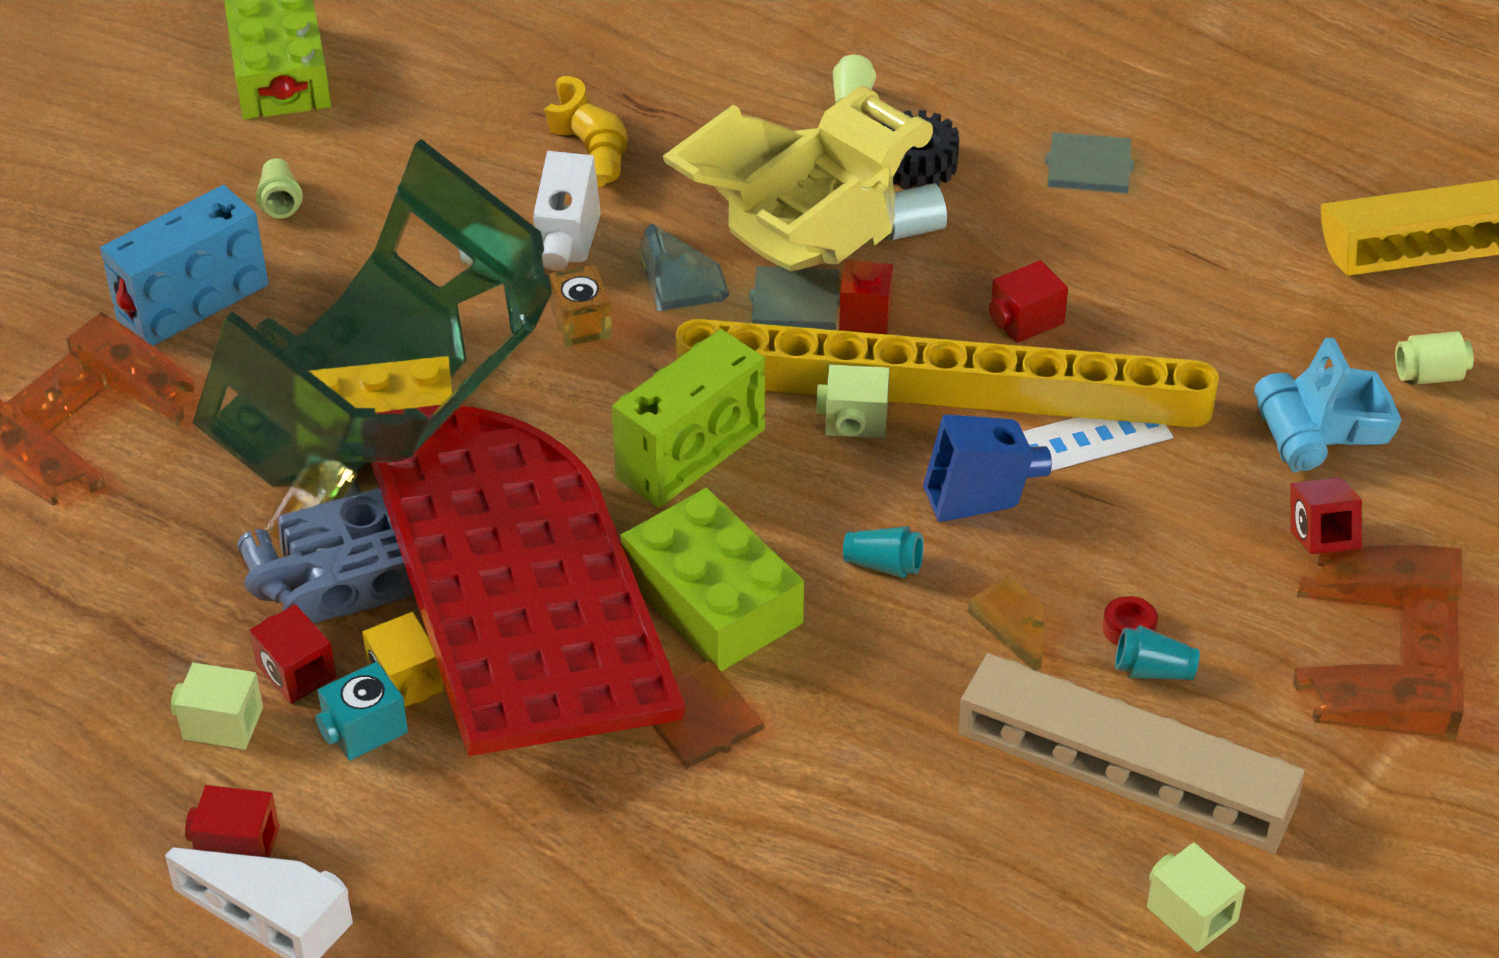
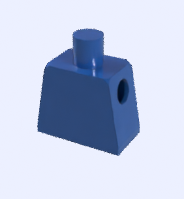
[923,415,1052,522]

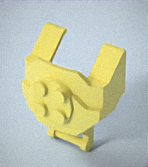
[663,86,933,272]

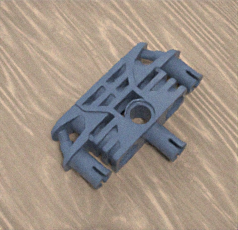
[237,466,415,623]

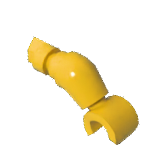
[544,76,628,187]

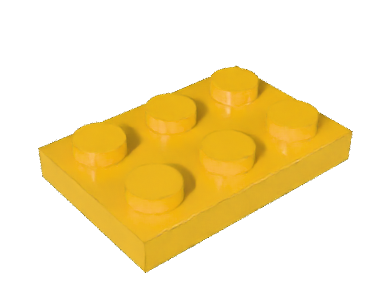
[298,356,453,457]

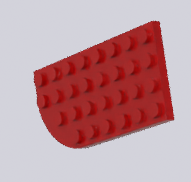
[360,405,686,757]

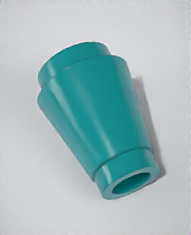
[843,526,924,579]
[1115,625,1200,680]

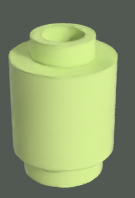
[1395,331,1474,385]

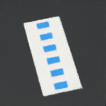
[1023,417,1174,471]

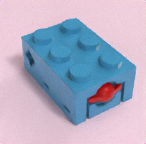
[100,184,269,349]

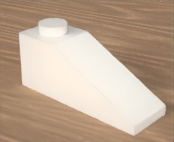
[165,848,353,958]

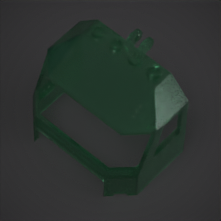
[192,139,552,487]

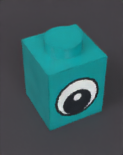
[315,661,408,761]

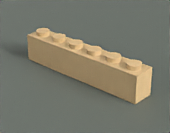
[958,653,1305,854]

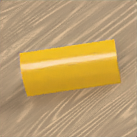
[1321,180,1499,276]

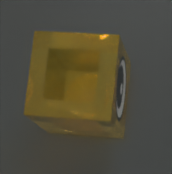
[548,264,612,347]

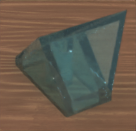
[638,224,729,311]

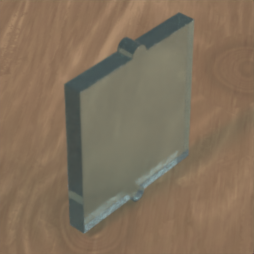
[1045,132,1135,193]
[749,266,840,330]

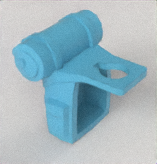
[1254,338,1402,473]

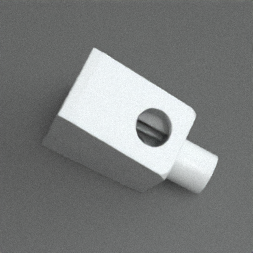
[534,151,601,271]

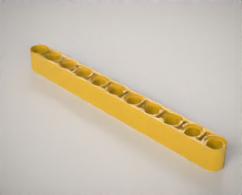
[676,319,1219,427]

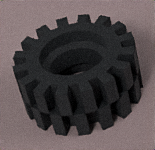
[882,110,960,189]

